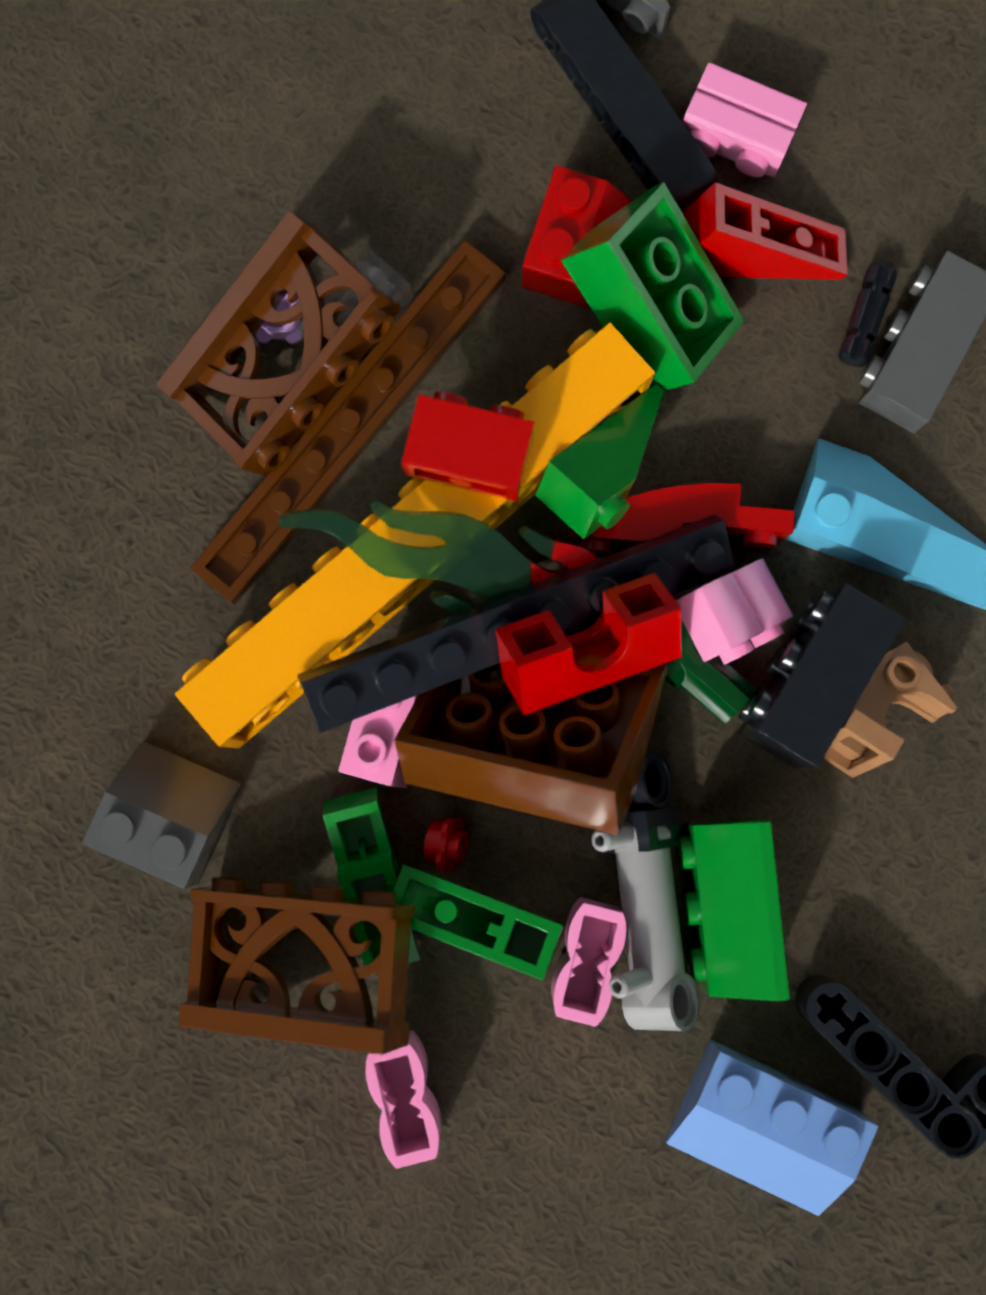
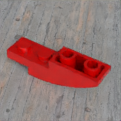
[569,483,795,556]

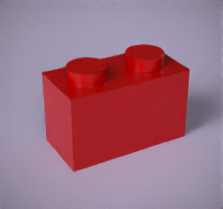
[401,391,534,502]

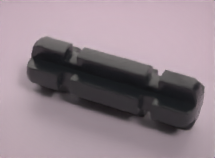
[838,262,897,367]

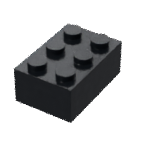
[738,583,906,768]

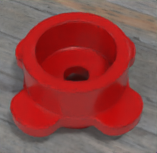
[424,817,469,872]

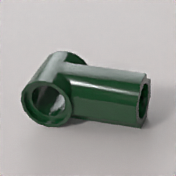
[665,619,756,724]

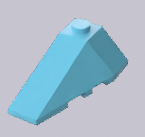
[785,439,986,610]

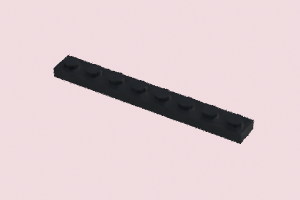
[297,515,736,733]

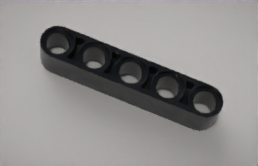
[530,0,719,212]

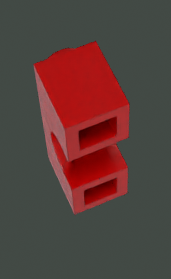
[495,573,682,715]

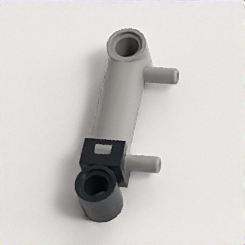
[592,752,700,1031]

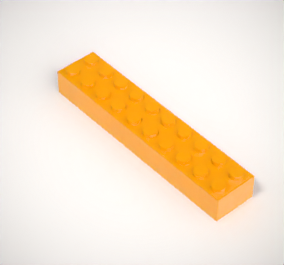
[174,323,655,748]

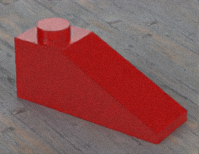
[682,183,848,280]

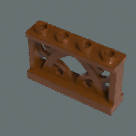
[156,210,401,475]
[179,877,415,1055]

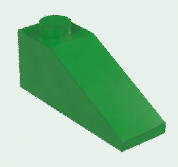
[535,384,664,539]
[393,864,564,981]

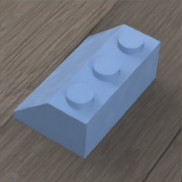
[665,1039,879,1216]

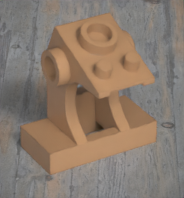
[823,641,957,778]

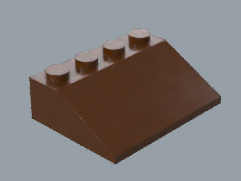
[394,663,667,835]

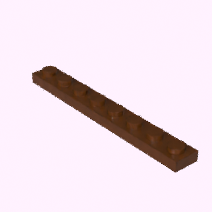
[190,240,506,605]

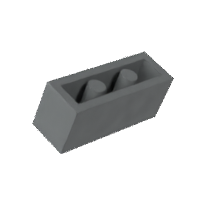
[858,250,986,433]

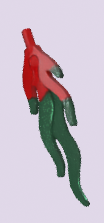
[278,498,598,635]

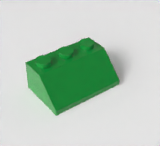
[561,182,745,391]
[678,818,790,1001]

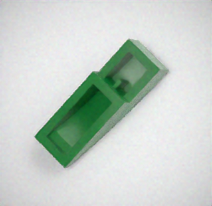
[322,787,420,966]

